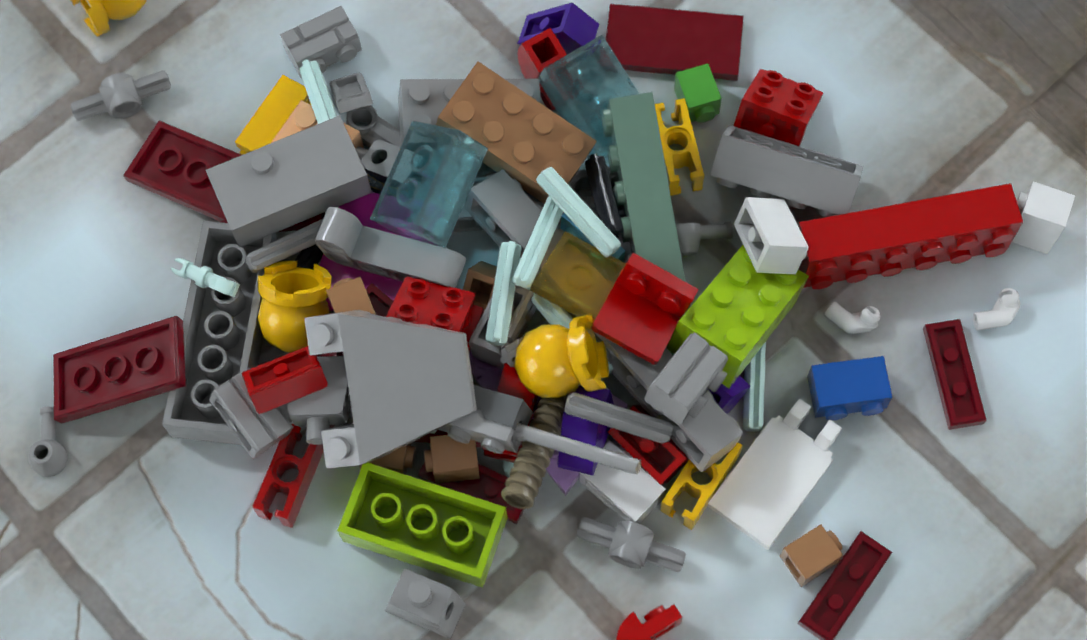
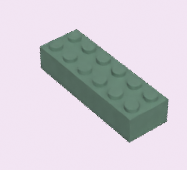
[601,92,690,312]

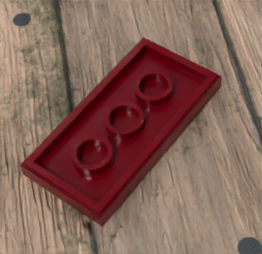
[603,4,744,81]
[123,120,241,223]
[53,316,186,424]

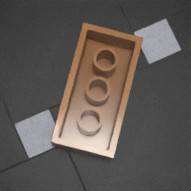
[434,61,597,204]

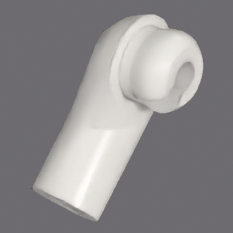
[973,288,1021,330]
[824,301,881,334]

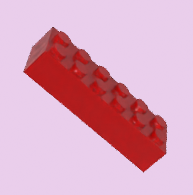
[798,183,1023,290]

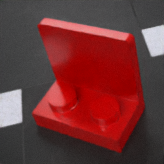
[733,69,823,147]
[591,252,699,365]
[386,277,475,332]

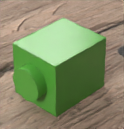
[674,64,722,123]

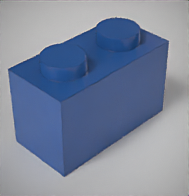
[807,356,892,421]

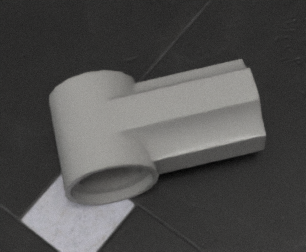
[346,105,401,148]

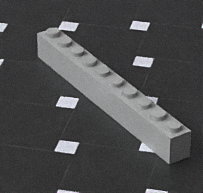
[465,169,743,473]

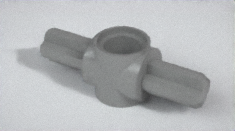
[71,71,171,121]
[577,517,686,572]

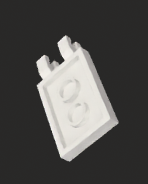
[707,398,842,550]

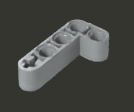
[315,207,466,288]

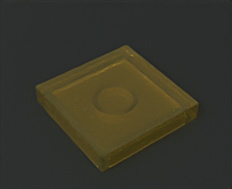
[530,231,626,319]

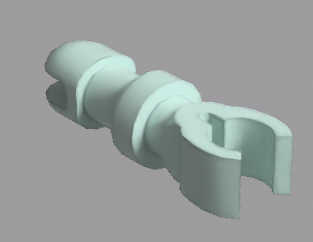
[171,258,240,297]

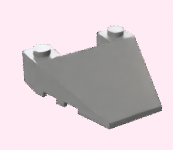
[304,310,477,468]

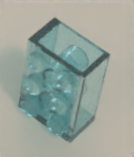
[538,35,639,160]
[370,121,488,248]

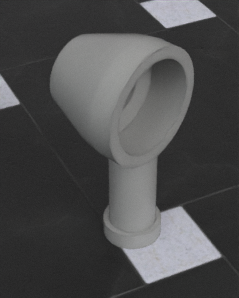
[676,222,733,257]
[29,407,68,477]

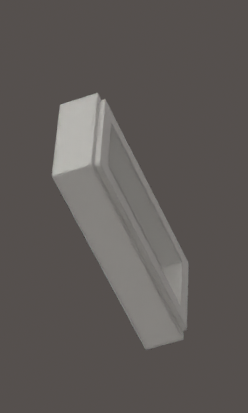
[329,72,373,114]

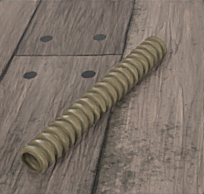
[501,394,571,509]

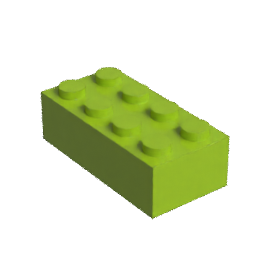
[667,245,809,388]
[337,462,507,588]

